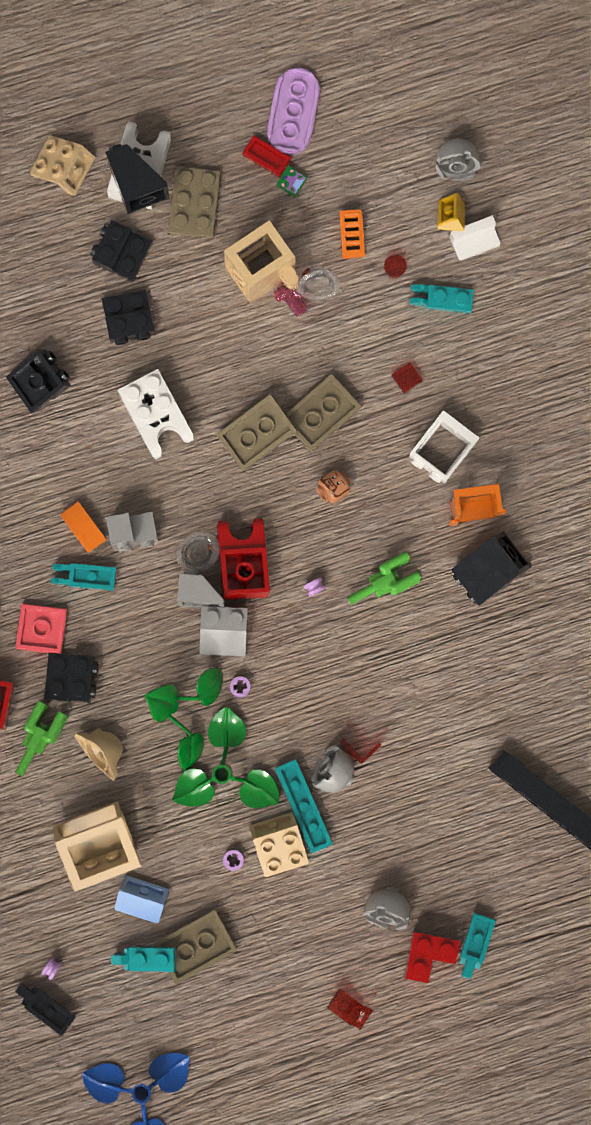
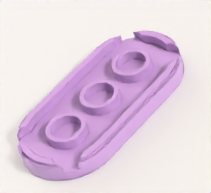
[267,68,320,155]

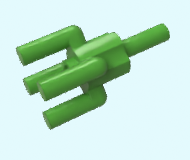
[347,551,421,605]
[15,701,69,777]

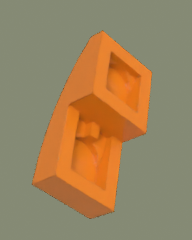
[59,501,106,553]

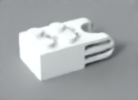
[107,121,171,210]
[118,369,194,460]

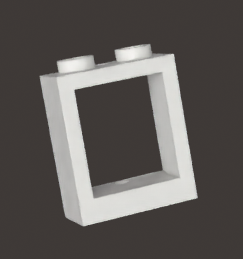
[409,410,479,484]

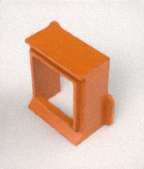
[449,484,507,526]

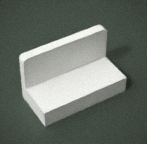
[449,215,500,261]

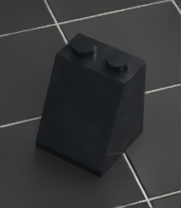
[105,144,170,214]
[451,531,531,606]

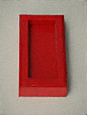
[242,135,292,178]

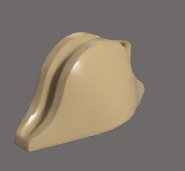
[74,728,123,781]

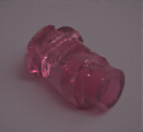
[273,285,308,317]

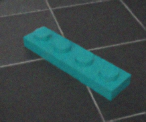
[275,759,333,854]

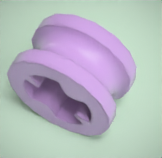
[303,577,327,597]
[230,676,251,698]
[223,850,244,871]
[41,957,62,980]

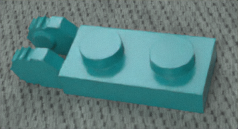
[409,284,474,314]
[51,563,117,591]

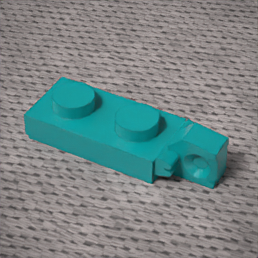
[459,912,496,979]
[111,946,176,972]

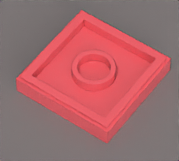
[15,603,68,654]

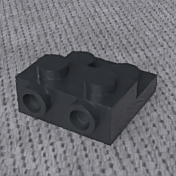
[90,220,153,282]
[102,290,155,345]
[6,349,71,413]
[44,653,98,703]

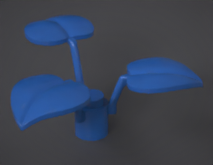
[82,1053,189,1125]

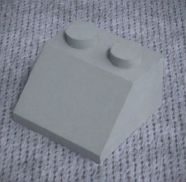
[177,570,225,608]
[200,606,248,657]

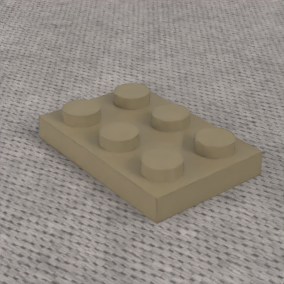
[168,166,220,238]
[286,374,362,453]
[216,394,298,471]
[154,910,238,985]

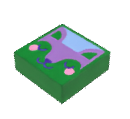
[276,166,307,198]

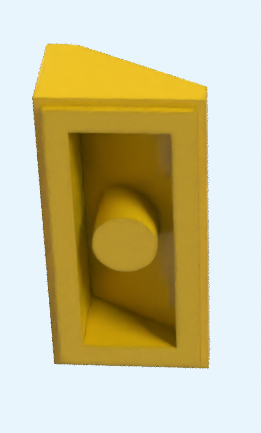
[437,193,465,231]

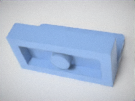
[115,875,169,923]

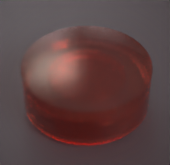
[384,255,407,278]

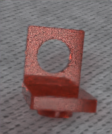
[340,738,381,765]
[327,989,373,1030]

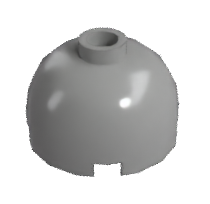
[435,138,480,181]
[311,745,354,793]
[363,887,411,930]

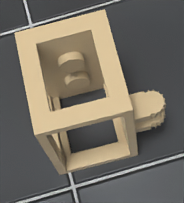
[224,220,299,304]
[53,801,141,891]

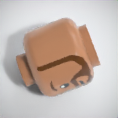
[316,470,351,504]

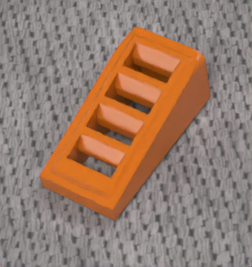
[339,209,365,259]

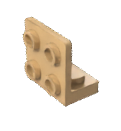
[30,136,96,196]
[249,812,309,877]

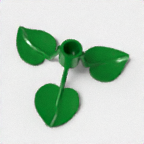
[144,667,223,771]
[172,707,279,808]

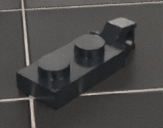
[15,983,76,1036]

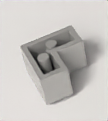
[106,512,159,553]

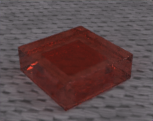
[391,362,423,394]

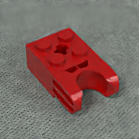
[217,518,270,600]

